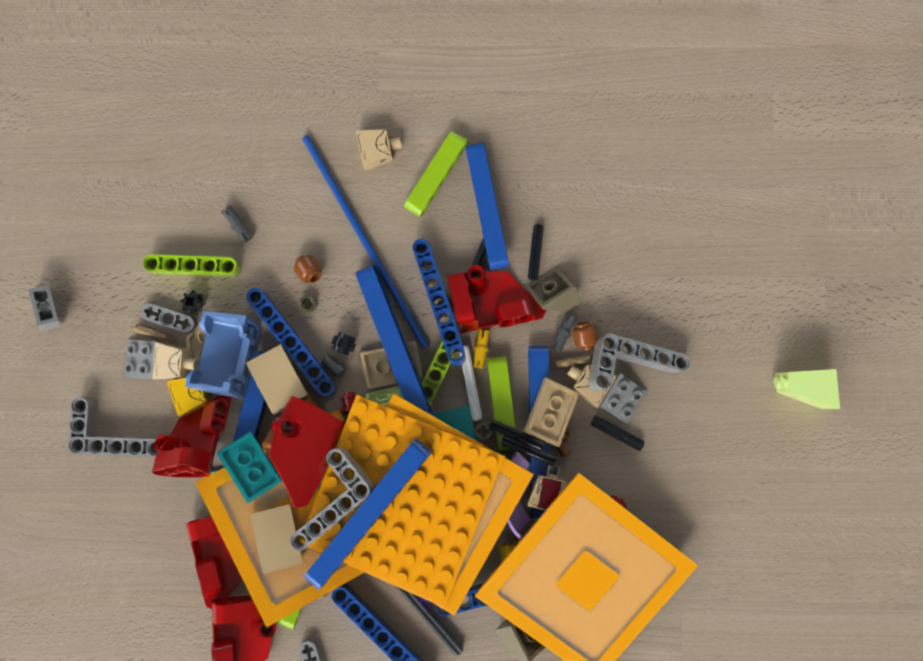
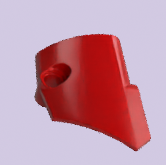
[447,265,547,334]
[152,395,231,478]
[268,396,345,509]
[185,515,243,609]
[211,595,277,661]

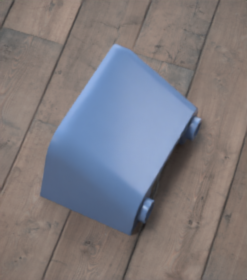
[185,311,261,399]

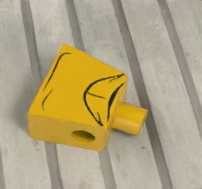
[167,378,211,416]

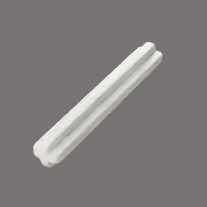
[459,346,482,421]

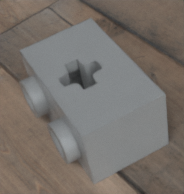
[28,285,61,331]

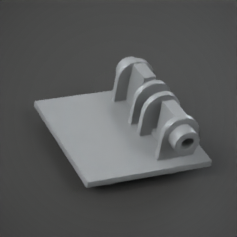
[124,339,160,380]
[599,373,647,424]

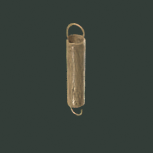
[128,324,175,342]
[549,355,593,369]

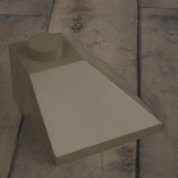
[525,267,581,312]
[495,620,545,661]

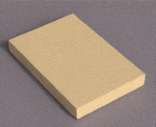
[360,341,424,390]
[246,344,308,415]
[524,378,579,447]
[250,504,303,574]

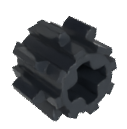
[180,290,206,315]
[331,332,356,355]

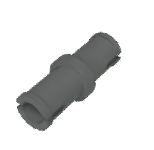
[221,205,253,243]
[550,313,577,353]

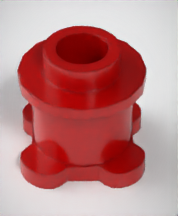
[340,392,356,414]

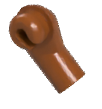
[556,428,571,458]

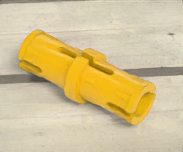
[473,330,490,369]

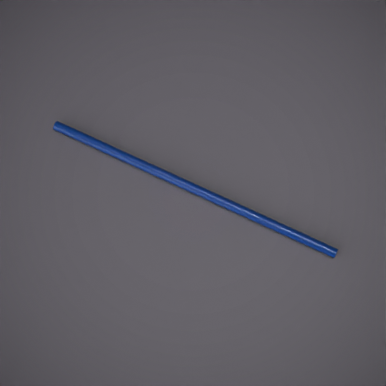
[302,135,429,349]

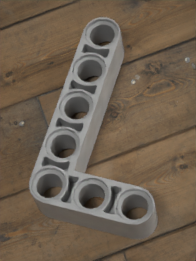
[588,334,691,392]
[68,397,161,457]
[290,447,375,551]

